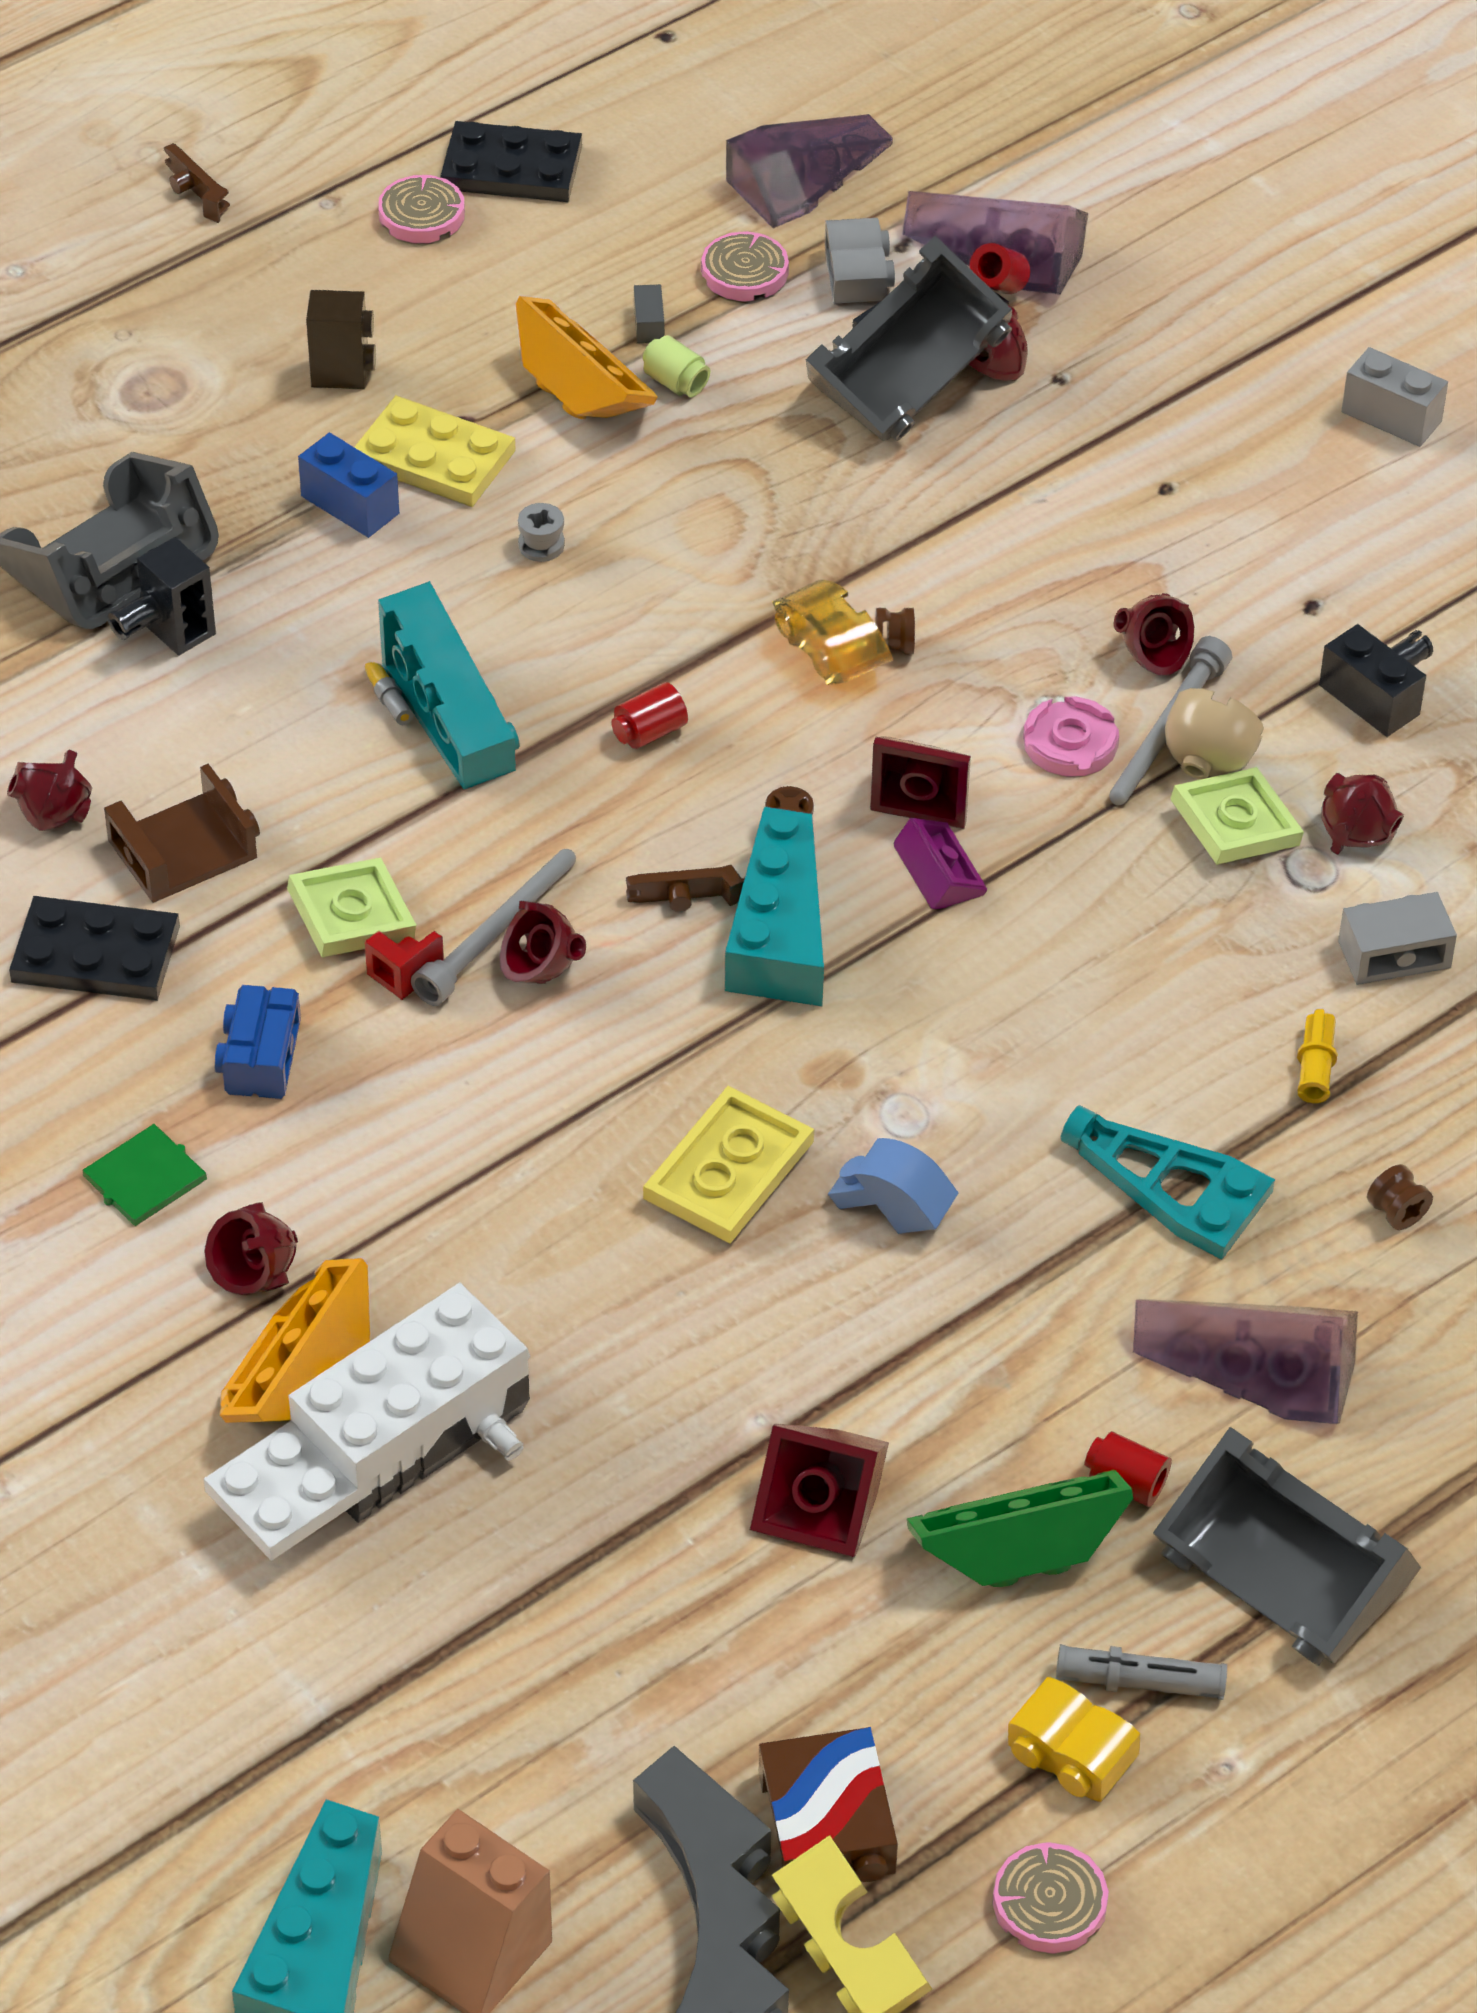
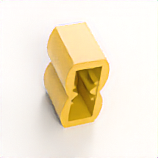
[1008,1677,1140,1802]

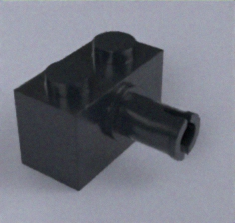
[108,537,216,656]
[1319,624,1433,737]

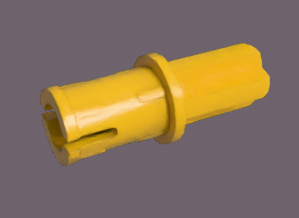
[1297,1009,1338,1103]

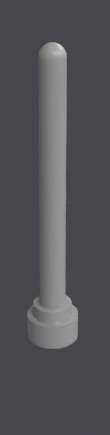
[1109,636,1232,805]
[411,849,576,1006]

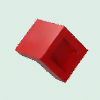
[365,931,444,1000]

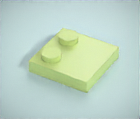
[1170,767,1304,865]
[287,857,416,957]

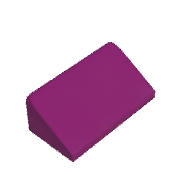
[893,818,988,909]

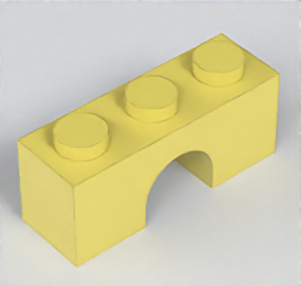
[771,1835,933,2013]

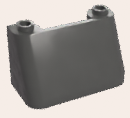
[806,235,1012,441]
[0,452,219,629]
[1153,1427,1421,1666]

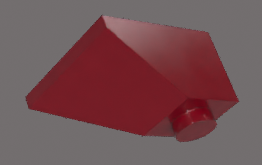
[870,736,971,829]
[750,1424,889,1557]

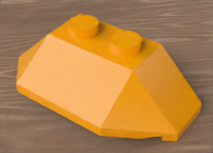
[516,296,658,419]
[220,1258,370,1423]

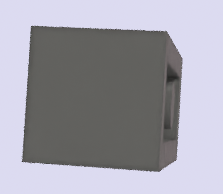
[634,284,665,343]

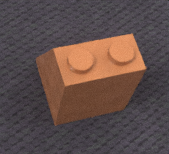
[389,1809,552,2013]

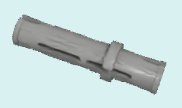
[1056,1644,1227,1700]

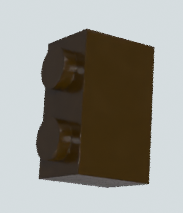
[306,290,376,389]

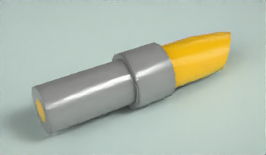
[365,662,414,725]

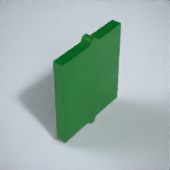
[82,1124,207,1226]

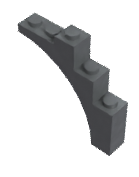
[633,1746,789,2013]

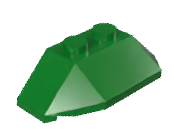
[907,1470,1133,1587]

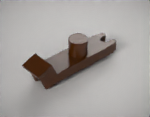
[164,143,230,223]
[626,865,745,912]

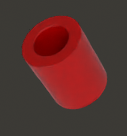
[969,243,1030,294]
[611,682,688,749]
[1084,1431,1172,1507]

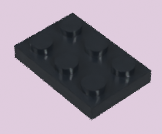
[440,121,582,202]
[9,896,180,1001]

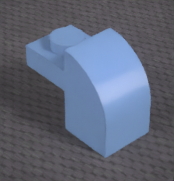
[828,1138,959,1234]

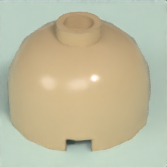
[1165,688,1264,779]

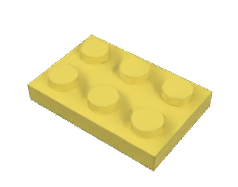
[355,395,516,507]
[643,1086,814,1244]

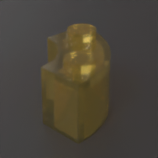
[772,580,894,685]

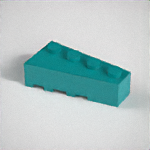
[378,581,520,790]
[725,807,824,1007]
[232,1799,382,2013]

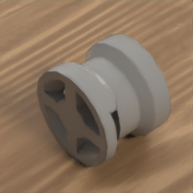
[518,503,565,562]

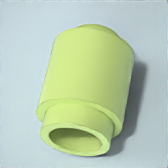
[643,335,711,398]

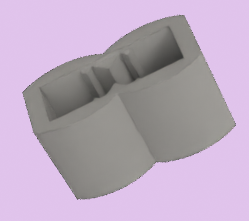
[825,217,895,304]

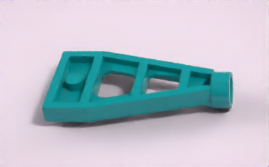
[1061,1105,1275,1260]

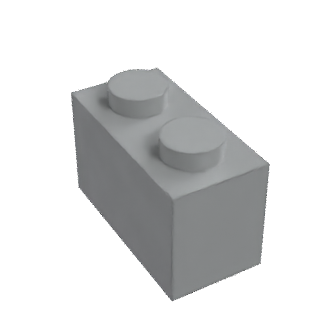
[1341,347,1448,447]
[1338,892,1457,985]

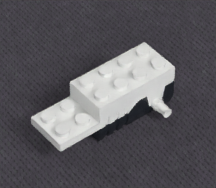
[204,1282,530,1561]

